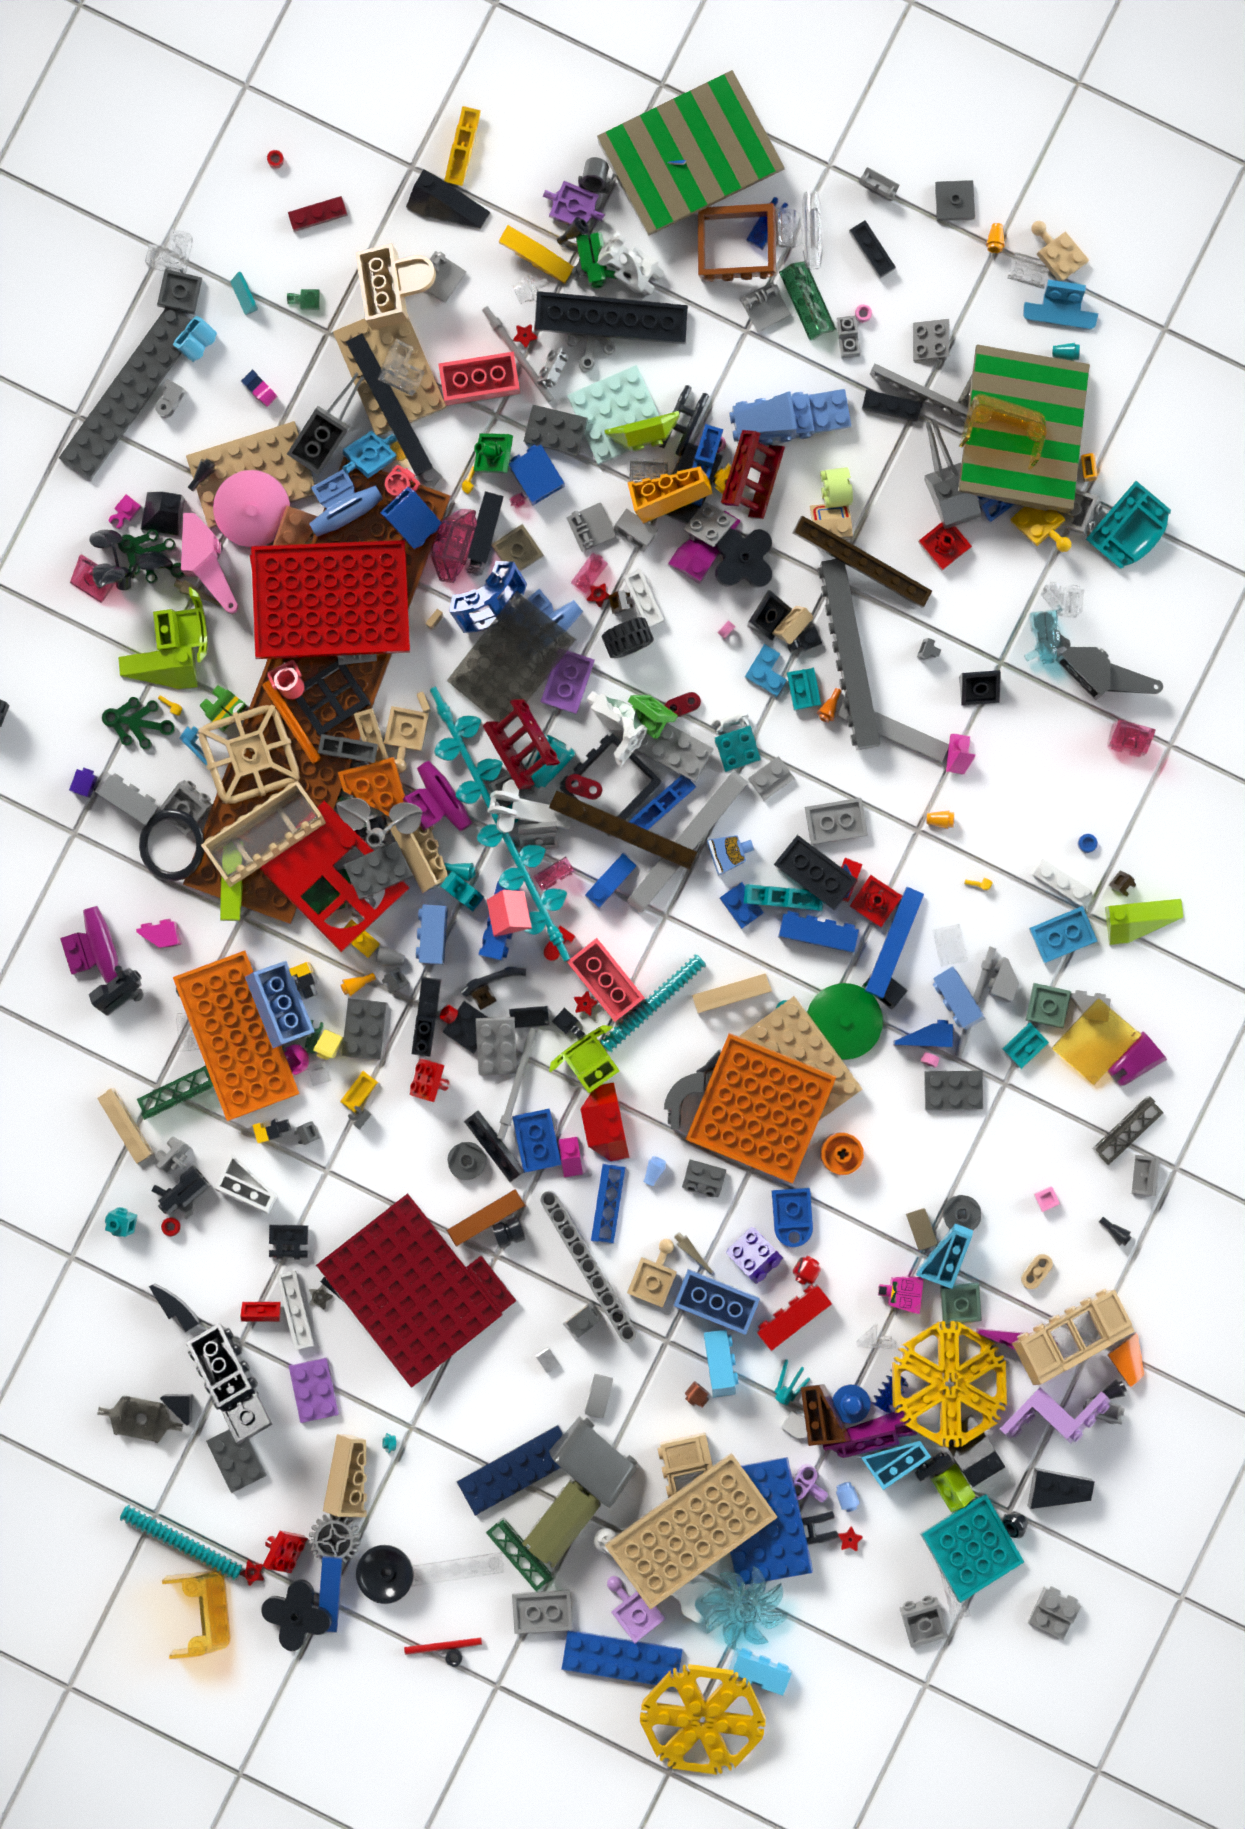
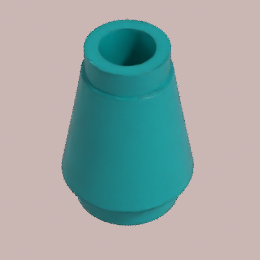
[1052,342,1080,361]

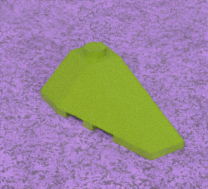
[1105,899,1184,945]

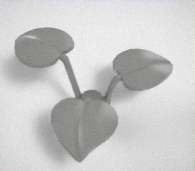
[336,798,422,851]

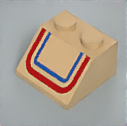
[809,504,853,540]

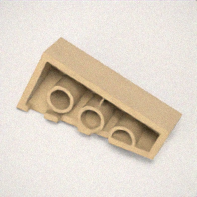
[323,1434,367,1517]

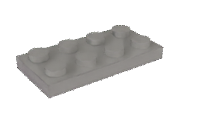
[635,723,714,783]

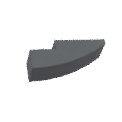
[318,734,378,763]

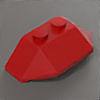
[580,1082,630,1161]

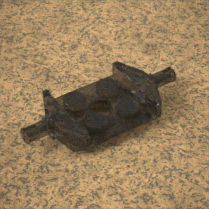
[97,1395,184,1443]

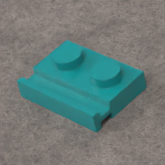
[786,667,821,710]
[1001,1022,1049,1069]

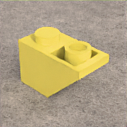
[314,1029,344,1060]

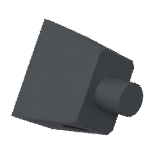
[563,1301,603,1339]

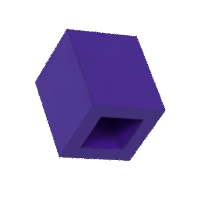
[69,767,98,798]

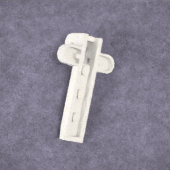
[487,780,572,833]

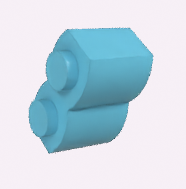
[173,316,217,362]

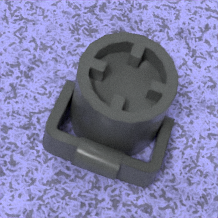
[578,157,610,194]

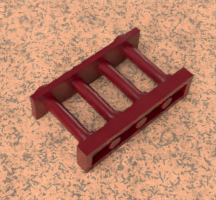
[720,430,785,519]
[483,699,560,789]

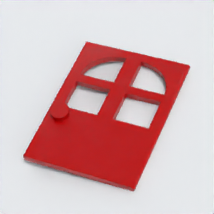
[259,801,410,952]

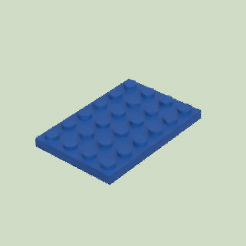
[730,1457,814,1586]

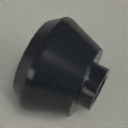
[1003,1513,1028,1539]

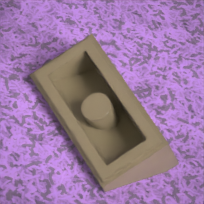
[906,1208,938,1250]

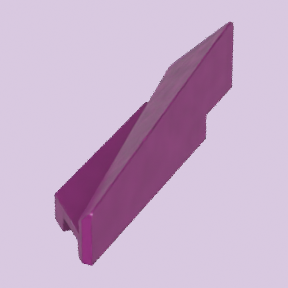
[822,1411,918,1458]

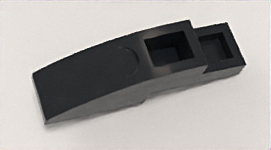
[411,977,442,1057]

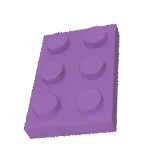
[540,648,595,715]
[289,1357,339,1423]

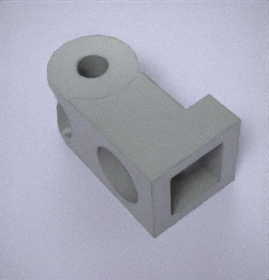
[155,379,186,418]

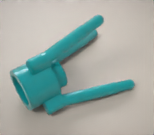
[774,1359,810,1406]

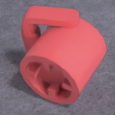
[385,465,420,499]
[267,660,305,699]

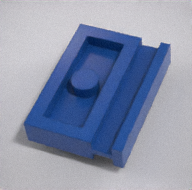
[719,882,764,929]

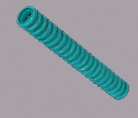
[600,954,706,1053]
[120,1505,243,1581]

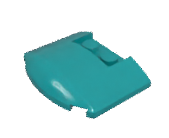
[1086,480,1171,569]

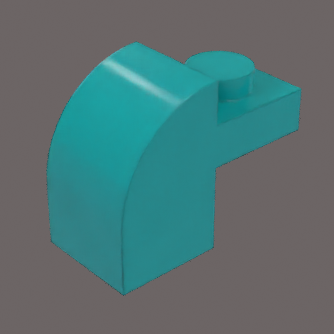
[440,871,484,912]

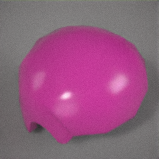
[284,1044,309,1075]

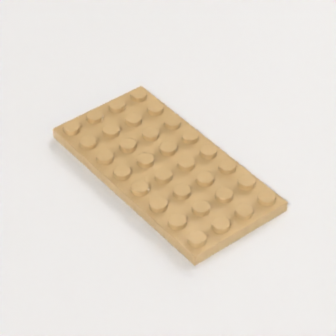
[605,1453,777,1610]

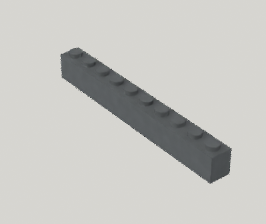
[817,559,881,751]

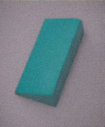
[231,271,258,315]

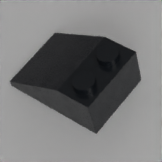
[943,1415,1005,1488]

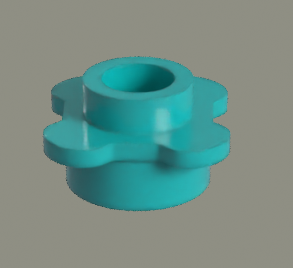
[382,1433,396,1453]

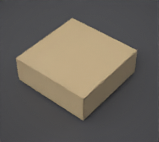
[425,608,444,630]
[416,691,431,713]

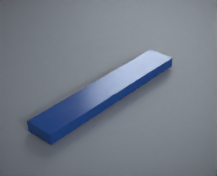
[865,887,924,999]

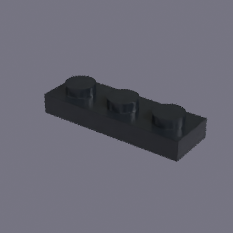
[849,220,896,279]
[862,389,922,422]

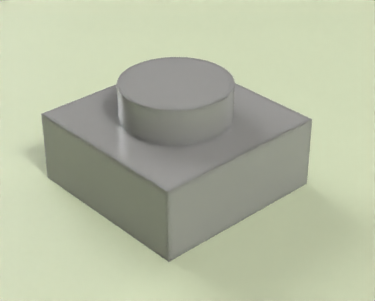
[415,468,442,489]

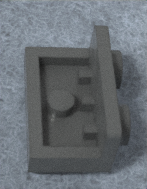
[682,1159,727,1198]

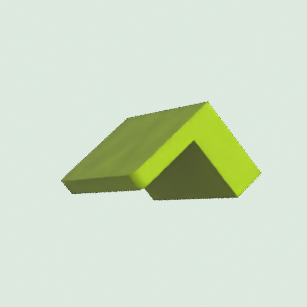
[931,1464,976,1512]

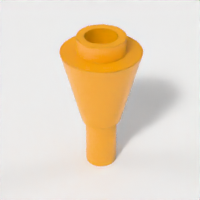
[340,973,376,997]

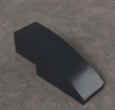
[149,1283,201,1332]

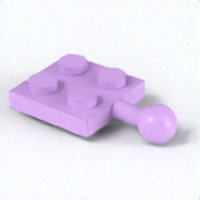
[607,1576,666,1643]

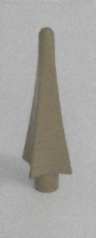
[174,579,222,607]
[674,1232,713,1274]

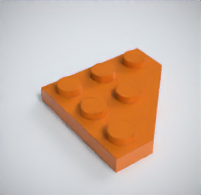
[338,757,405,816]

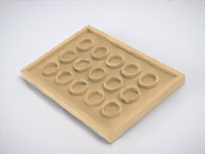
[332,317,446,436]
[186,421,315,529]
[738,996,863,1121]

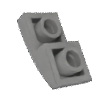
[836,315,860,359]
[585,1373,613,1418]

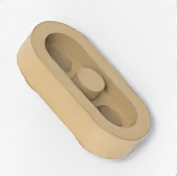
[1021,1254,1053,1289]

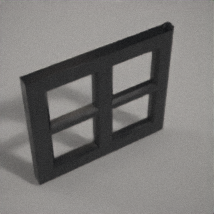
[295,659,371,737]

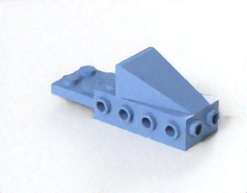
[729,389,851,446]

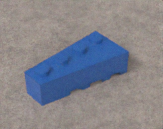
[478,881,521,961]

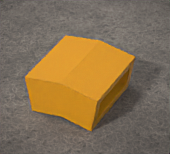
[1081,453,1098,482]

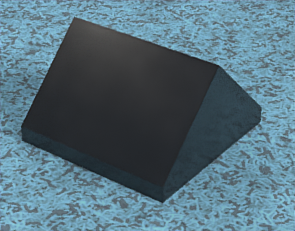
[747,590,792,641]
[959,670,1001,706]

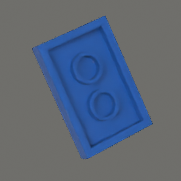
[512,1108,562,1173]

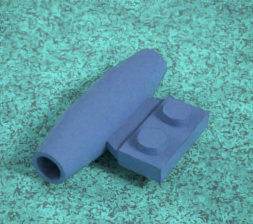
[309,469,383,537]
[511,588,583,660]

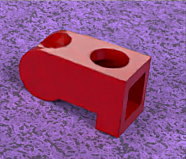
[543,926,576,961]

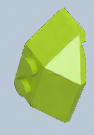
[604,411,680,452]

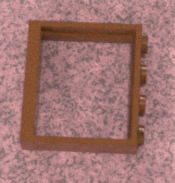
[698,203,776,282]

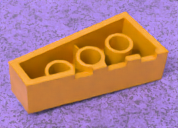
[627,467,713,524]

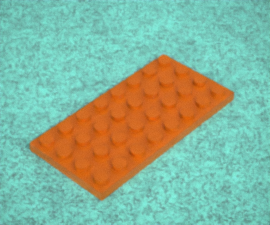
[173,950,300,1121]

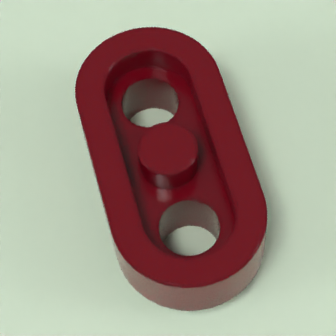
[664,692,701,718]
[565,774,603,800]

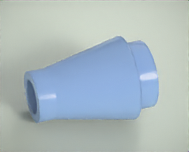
[643,1156,667,1186]

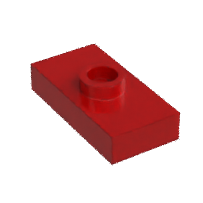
[240,1302,281,1322]

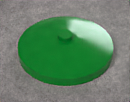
[807,983,883,1060]

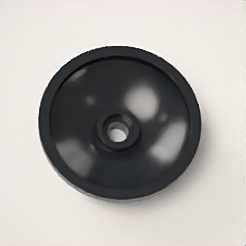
[356,1544,414,1604]

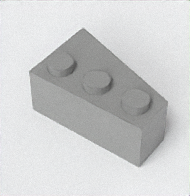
[94,771,158,825]

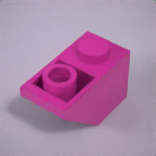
[136,919,181,948]

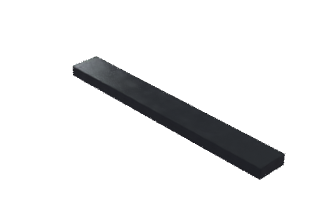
[346,333,433,477]

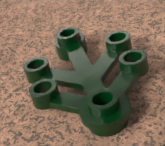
[118,529,185,584]
[102,697,175,750]

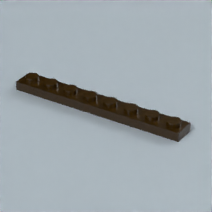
[792,516,932,608]
[549,790,697,870]

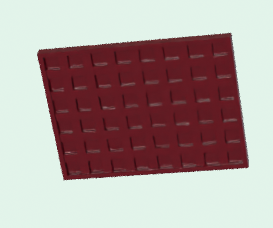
[316,1193,503,1388]

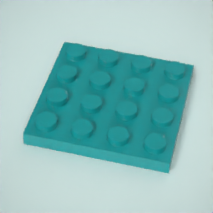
[920,1494,1024,1603]

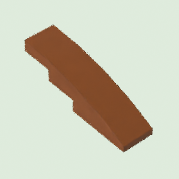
[446,1189,525,1247]

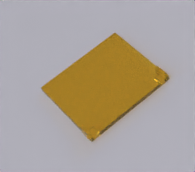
[1052,997,1141,1085]

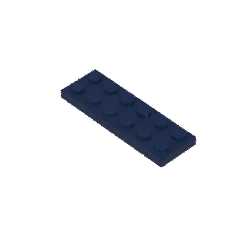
[456,1425,563,1516]

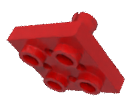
[918,522,972,571]
[849,875,902,928]
[409,1058,450,1102]
[262,1530,308,1573]

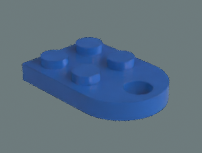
[771,1188,813,1247]

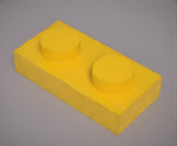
[344,919,381,958]

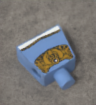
[707,835,754,876]

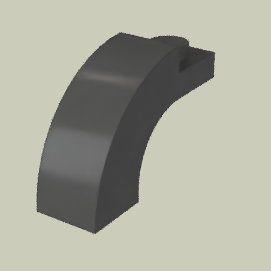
[664,1072,706,1130]

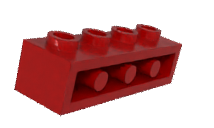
[756,1284,832,1351]

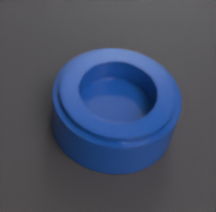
[1077,833,1098,853]

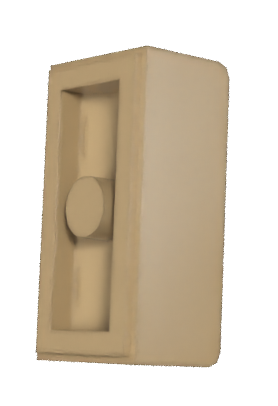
[772,606,813,644]

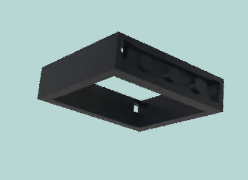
[464,491,504,576]
[559,733,662,837]

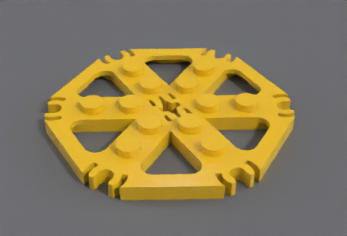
[892,1321,1007,1447]
[640,1664,766,1775]

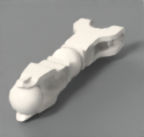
[593,1528,720,1624]

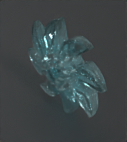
[700,1567,788,1650]

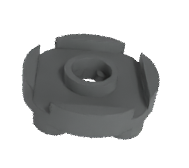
[447,1142,486,1180]
[942,1194,981,1230]

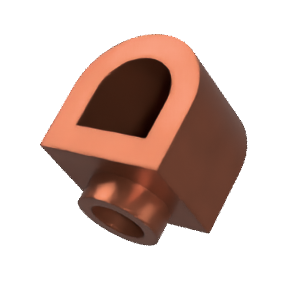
[685,1381,709,1408]

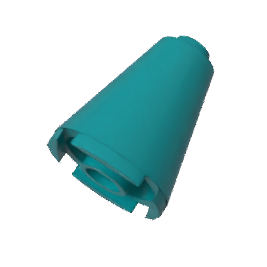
[531,734,576,789]

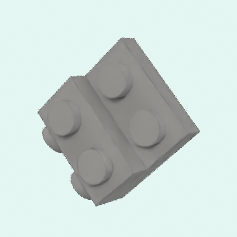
[1057,489,1103,536]
[157,780,213,836]
[1027,1586,1081,1640]
[899,1596,948,1648]

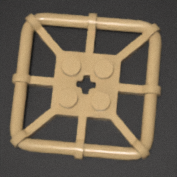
[198,704,300,805]

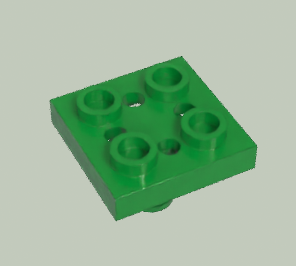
[473,433,513,473]

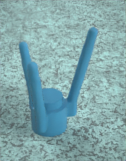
[179,726,209,765]

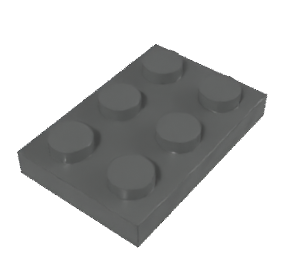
[523,405,588,456]
[344,841,413,900]
[342,998,387,1060]
[924,1070,983,1110]
[206,1429,267,1493]

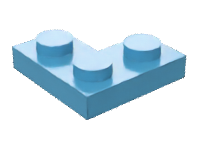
[745,644,787,697]

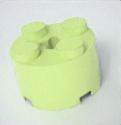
[820,467,853,508]

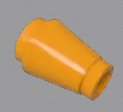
[986,223,1005,253]
[926,810,955,829]

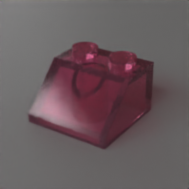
[1107,719,1156,757]

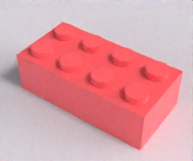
[438,351,520,406]
[567,938,645,1022]

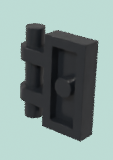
[269,1224,309,1260]

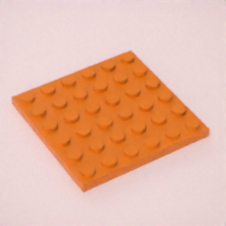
[686,1033,836,1184]

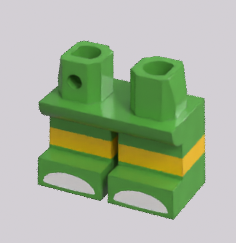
[200,685,247,732]

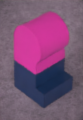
[241,369,278,407]

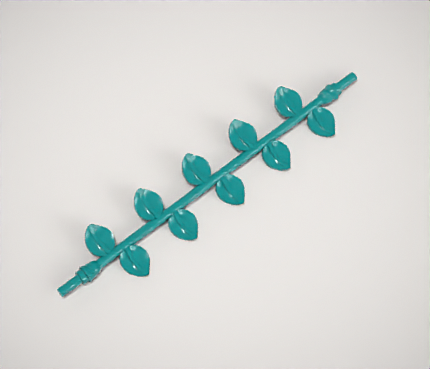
[430,687,571,962]

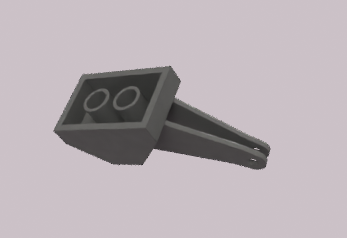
[287,372,364,475]
[924,419,981,529]
[1056,647,1164,700]

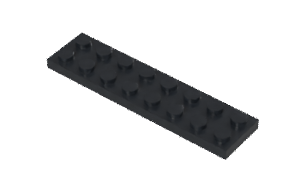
[534,291,688,344]

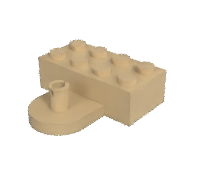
[355,243,436,330]

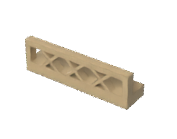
[692,973,772,1014]
[97,1088,154,1164]

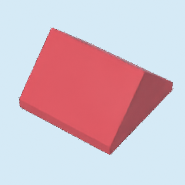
[487,890,532,937]

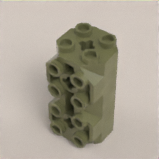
[522,1479,601,1568]

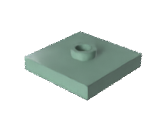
[1025,983,1072,1029]
[940,1282,982,1324]

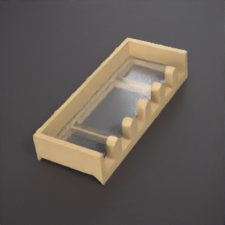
[201,781,326,887]

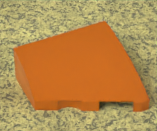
[1107,1332,1144,1387]

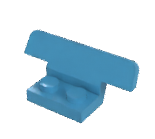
[1023,279,1099,329]

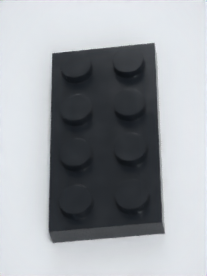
[665,442,723,524]
[774,835,858,911]

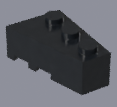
[1027,1468,1095,1509]

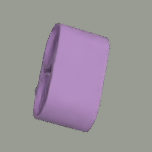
[793,1464,828,1502]

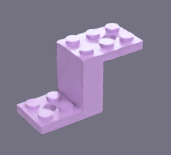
[1000,1387,1111,1444]

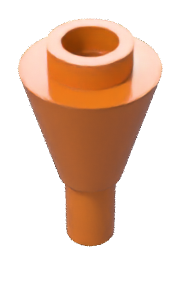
[817,688,842,723]

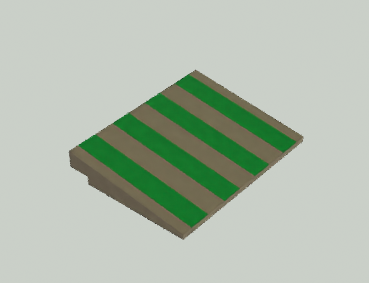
[597,70,785,236]
[958,344,1090,513]

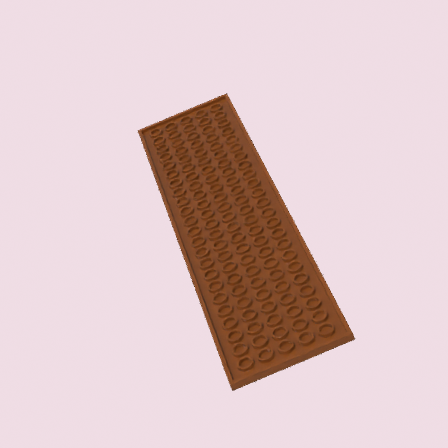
[183,457,451,924]

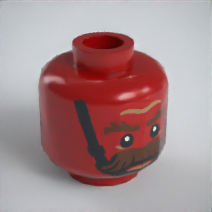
[793,1256,821,1286]

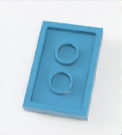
[1029,906,1097,964]

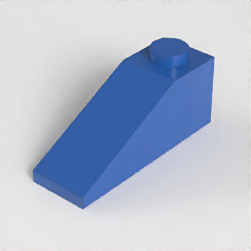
[585,853,637,909]
[893,1020,953,1047]

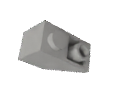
[987,957,1019,1002]
[1070,990,1111,1022]

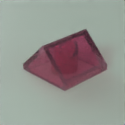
[70,554,116,603]

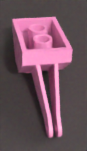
[181,513,238,614]

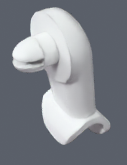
[711,711,749,734]

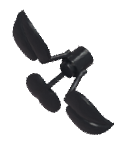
[89,529,173,591]

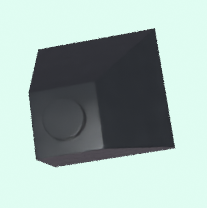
[141,491,185,536]

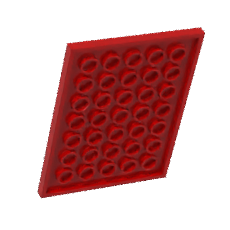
[251,540,410,659]

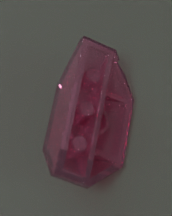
[431,509,477,583]

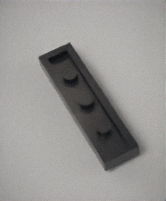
[464,1110,525,1182]

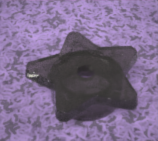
[309,1284,333,1309]

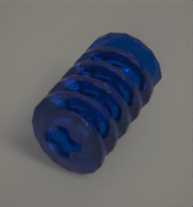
[870,1369,909,1413]

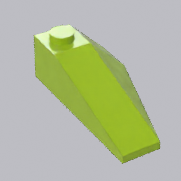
[118,647,198,689]

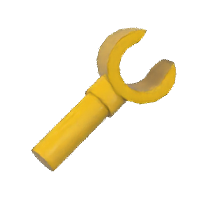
[462,466,475,494]
[158,695,182,716]
[964,878,993,891]

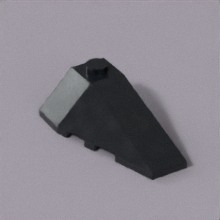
[406,169,490,229]

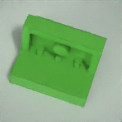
[627,695,678,739]

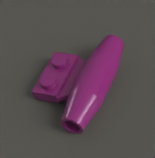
[403,760,472,832]
[60,906,119,984]

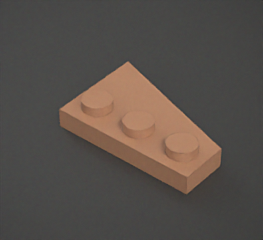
[273,506,318,545]

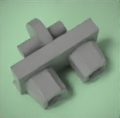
[154,1137,191,1172]

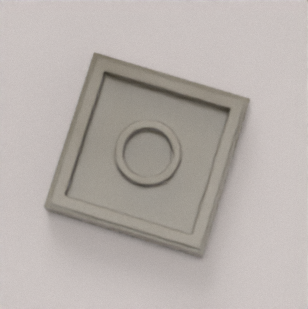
[491,524,544,572]

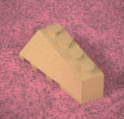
[388,821,448,893]

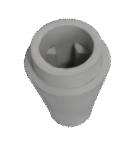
[375,946,405,966]

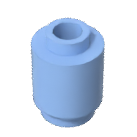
[836,1481,860,1512]

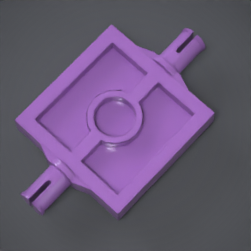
[543,181,605,225]

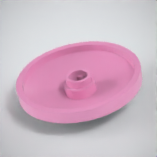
[213,470,290,547]

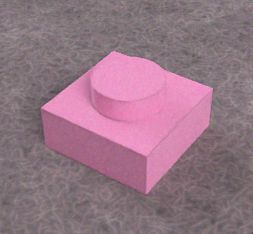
[1034,1186,1060,1212]

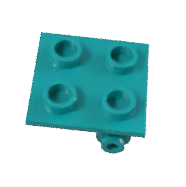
[714,725,761,772]

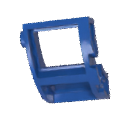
[449,561,527,633]

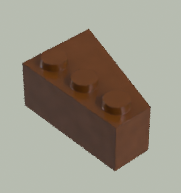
[801,1384,851,1446]

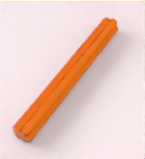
[262,680,321,764]

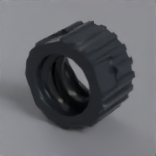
[445,1648,463,1667]

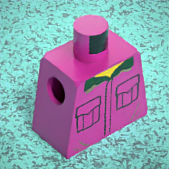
[878,1276,924,1314]

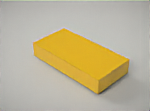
[340,1071,378,1113]

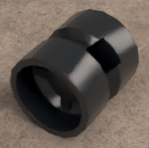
[492,1216,526,1249]

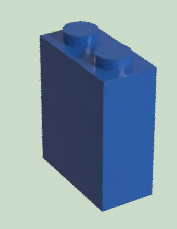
[509,445,565,506]
[380,487,442,549]

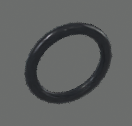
[139,809,205,882]

